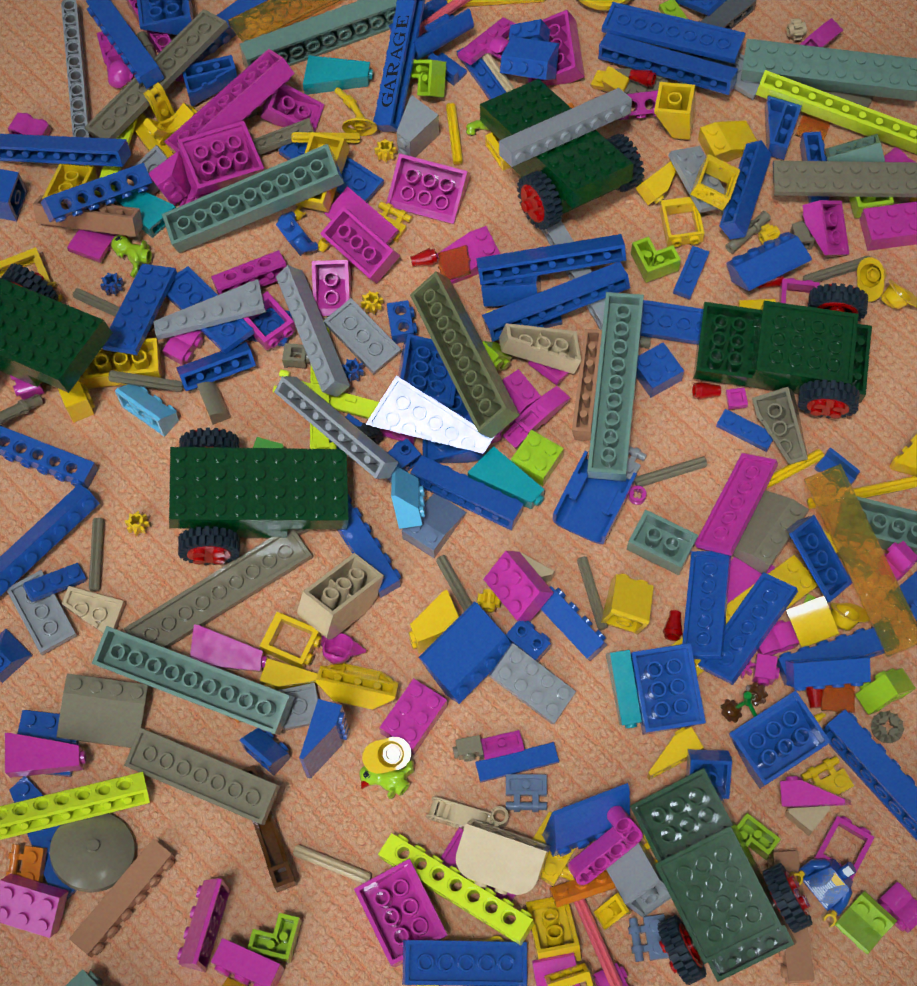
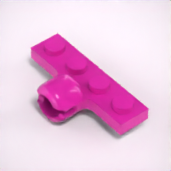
[458,17,516,65]

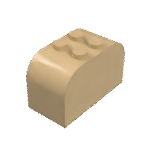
[297,553,384,640]
[456,819,551,895]

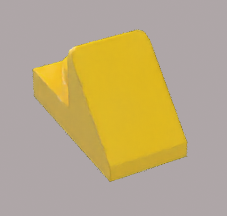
[590,66,630,92]
[593,893,632,930]

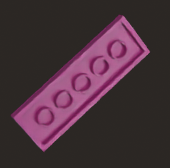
[695,453,778,556]

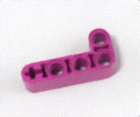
[568,806,643,885]

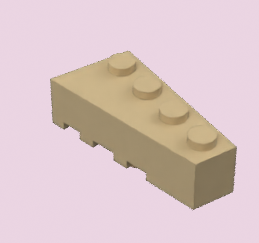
[499,323,581,374]

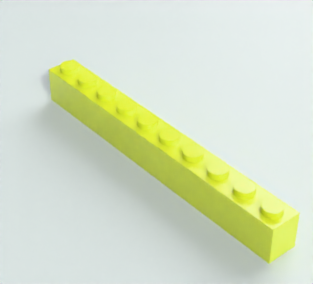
[756,70,917,154]

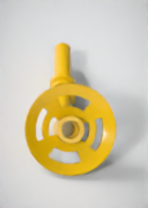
[335,87,377,136]

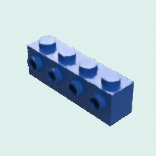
[800,131,832,203]
[176,342,256,391]
[541,586,607,661]
[786,655,871,691]

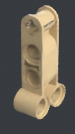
[426,797,509,830]

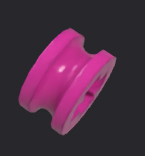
[629,486,646,505]

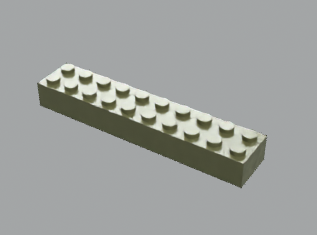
[410,271,520,439]

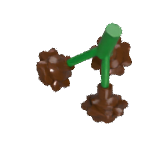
[721,682,768,723]

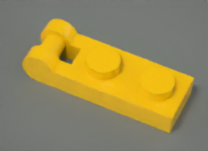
[143,82,175,121]

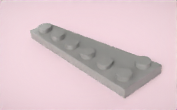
[153,279,266,340]

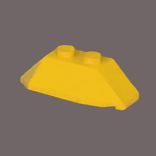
[316,663,399,710]

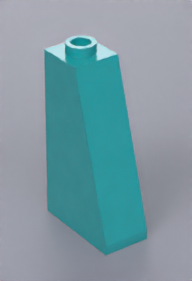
[303,55,374,95]
[113,184,176,238]
[468,446,545,509]
[605,650,642,729]

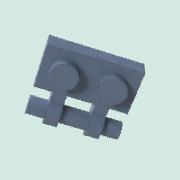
[506,774,547,812]
[628,914,669,962]

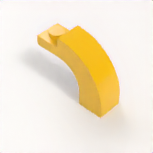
[143,103,198,144]

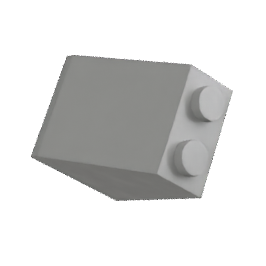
[396,95,439,158]
[606,842,671,917]

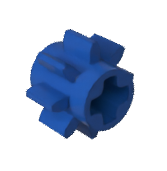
[100,272,124,296]
[342,358,364,382]

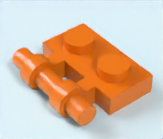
[6,844,47,883]

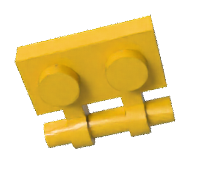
[378,201,413,243]
[801,756,854,795]

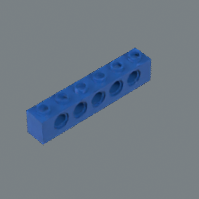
[41,163,153,223]
[0,426,98,489]

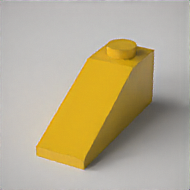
[635,161,676,205]
[260,658,318,690]
[647,727,704,780]

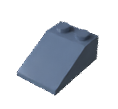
[402,494,467,558]

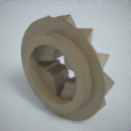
[871,711,904,743]

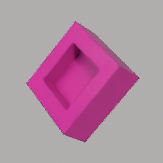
[725,388,748,410]

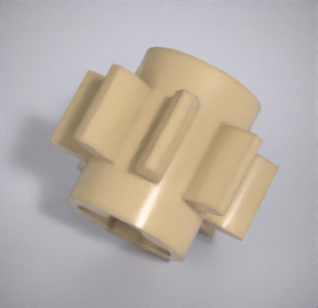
[786,18,807,41]

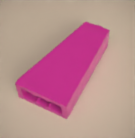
[190,624,268,672]
[5,733,86,778]

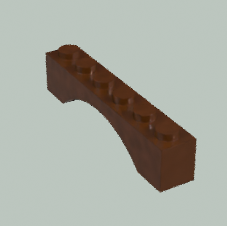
[242,765,297,893]

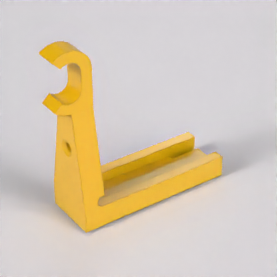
[0,247,63,301]

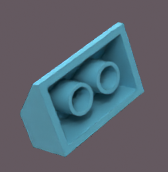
[115,384,179,437]
[391,466,425,529]

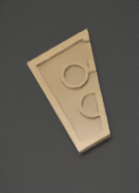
[62,586,125,633]

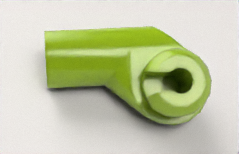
[466,120,489,135]

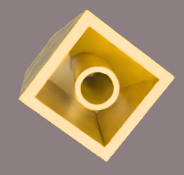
[654,82,695,140]
[601,574,654,634]
[408,590,459,654]

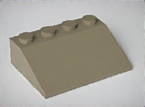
[733,490,809,574]
[57,673,148,748]

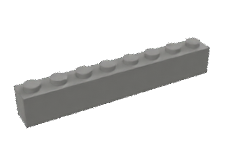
[499,88,632,167]
[276,265,350,397]
[274,376,398,479]

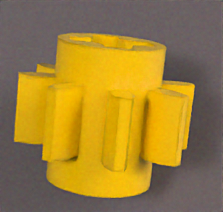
[374,139,397,162]
[758,223,781,245]
[361,291,384,314]
[125,511,150,536]
[477,589,501,613]

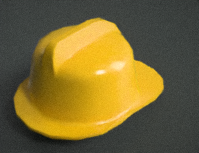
[857,257,887,302]
[881,279,917,309]
[830,603,871,631]
[362,737,411,774]

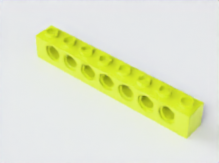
[0,772,150,840]
[378,833,534,946]

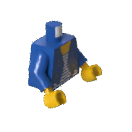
[276,206,330,256]
[789,859,856,927]

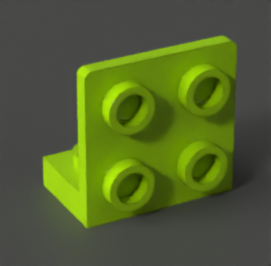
[835,891,897,954]

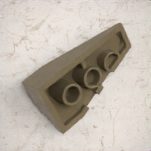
[752,387,808,465]

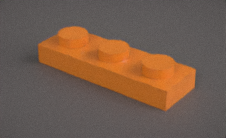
[549,870,616,908]

